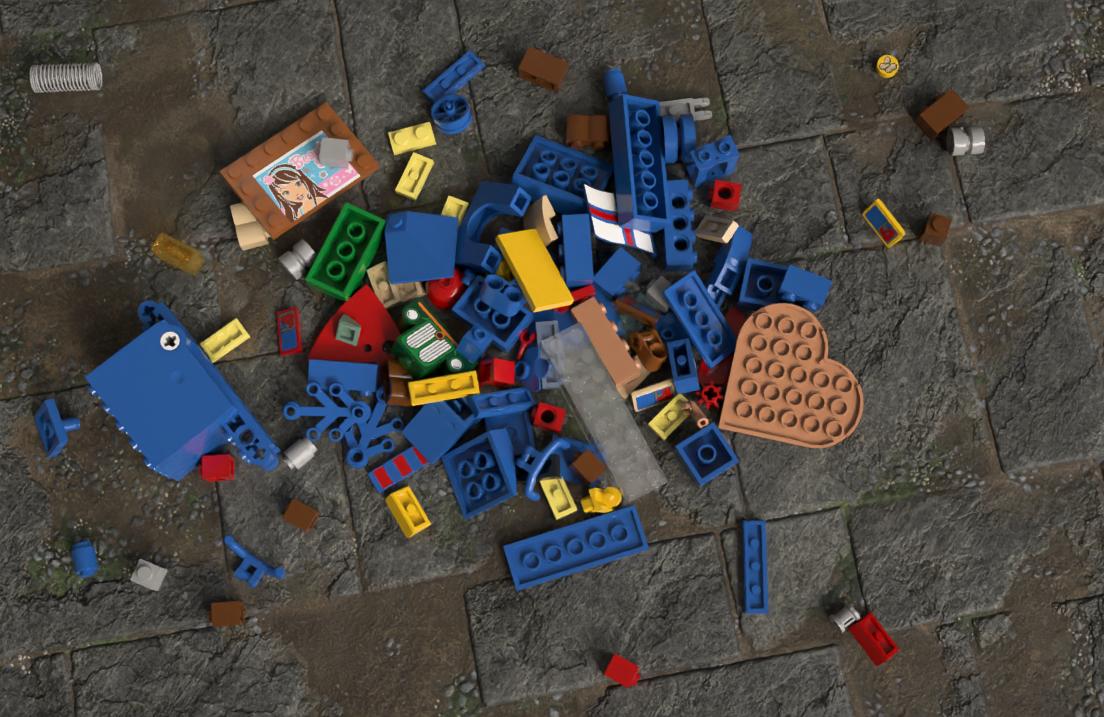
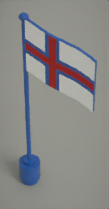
[582,68,659,258]

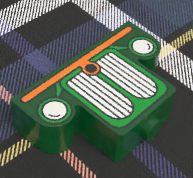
[391,297,478,381]

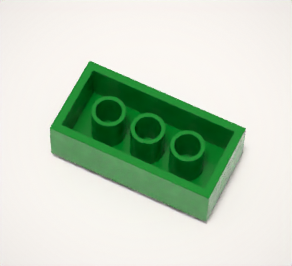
[305,202,386,303]

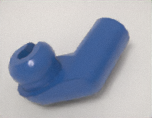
[461,268,477,287]

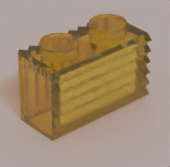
[151,232,205,276]

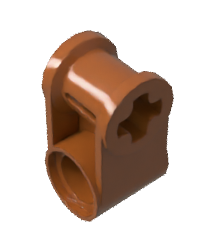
[629,327,668,372]

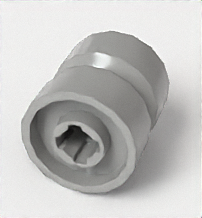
[946,126,985,156]
[278,239,317,280]

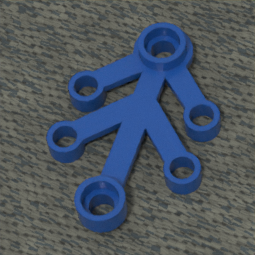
[282,382,371,442]
[340,386,404,469]

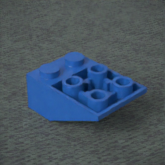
[401,397,482,465]

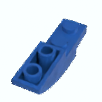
[705,226,753,309]

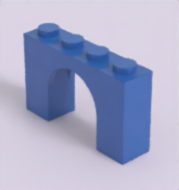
[455,180,532,275]

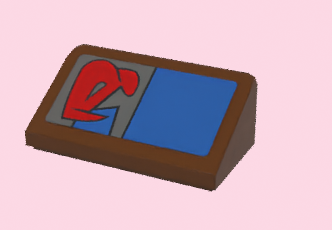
[615,295,661,327]

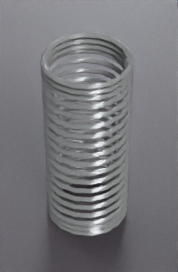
[29,62,102,93]

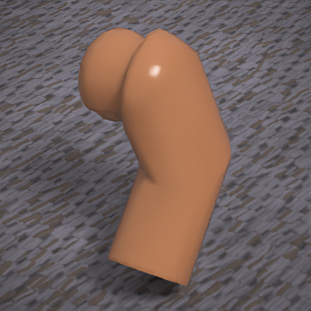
[681,400,708,428]

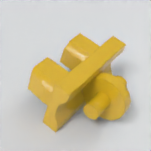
[580,487,622,513]

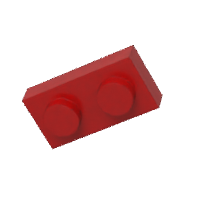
[552,285,596,314]

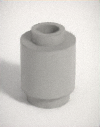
[283,437,317,470]

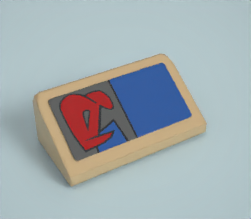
[630,378,677,412]

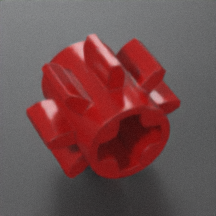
[695,381,724,410]

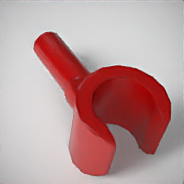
[515,329,537,360]

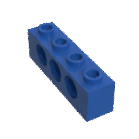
[663,180,697,272]

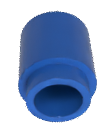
[71,542,99,578]

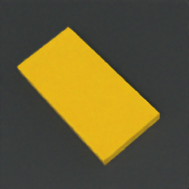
[495,228,574,312]

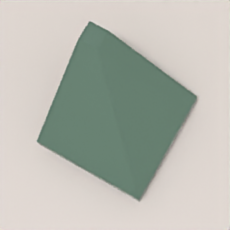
[335,314,362,346]

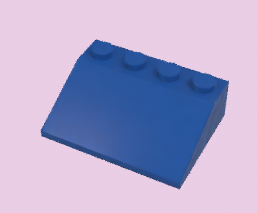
[511,135,614,225]

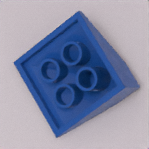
[385,211,458,285]
[441,428,517,520]

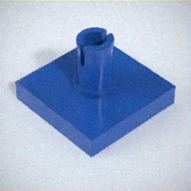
[33,399,80,458]

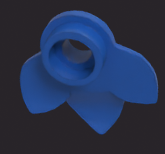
[653,310,690,348]
[515,347,551,392]

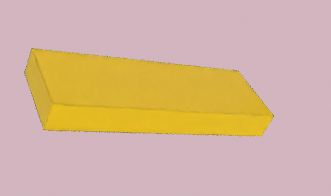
[408,370,480,406]

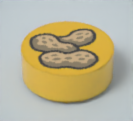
[876,55,899,78]

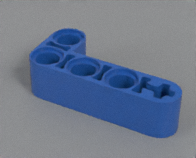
[479,249,556,317]

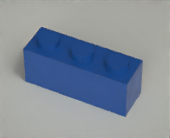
[307,359,380,396]

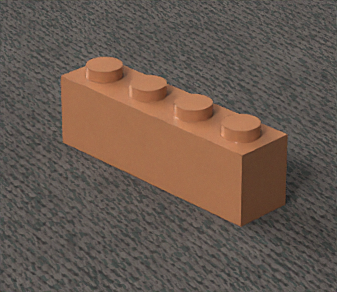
[571,297,641,390]

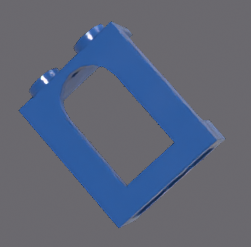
[685,135,740,189]

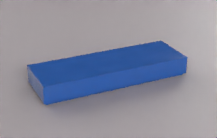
[422,50,485,104]
[467,387,537,419]

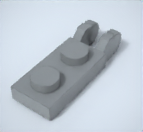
[659,98,712,124]

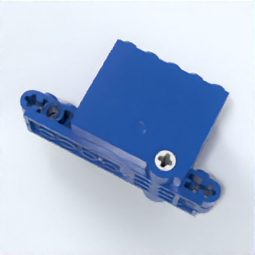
[85,301,281,481]

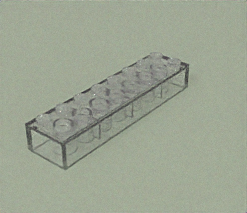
[539,322,668,506]

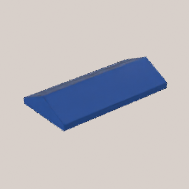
[662,270,737,369]

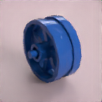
[431,94,472,135]

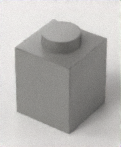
[319,137,353,169]
[645,275,671,314]
[130,559,168,591]

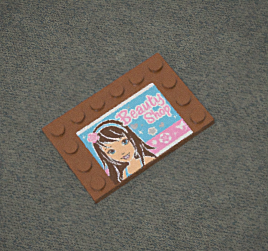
[219,102,379,240]

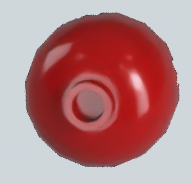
[425,267,469,311]

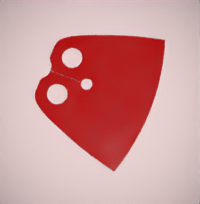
[306,284,401,383]

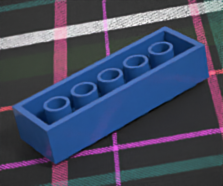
[608,94,671,233]

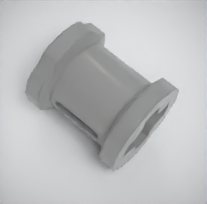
[829,602,860,633]

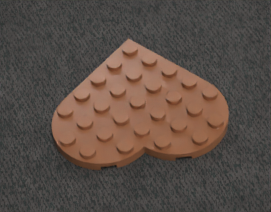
[718,303,863,448]

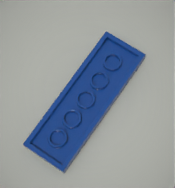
[503,505,649,591]

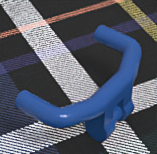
[515,437,570,501]
[224,536,286,588]

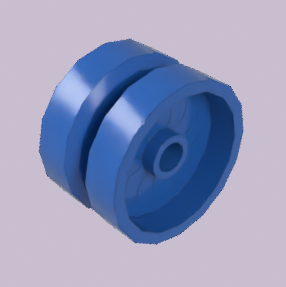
[661,114,696,164]

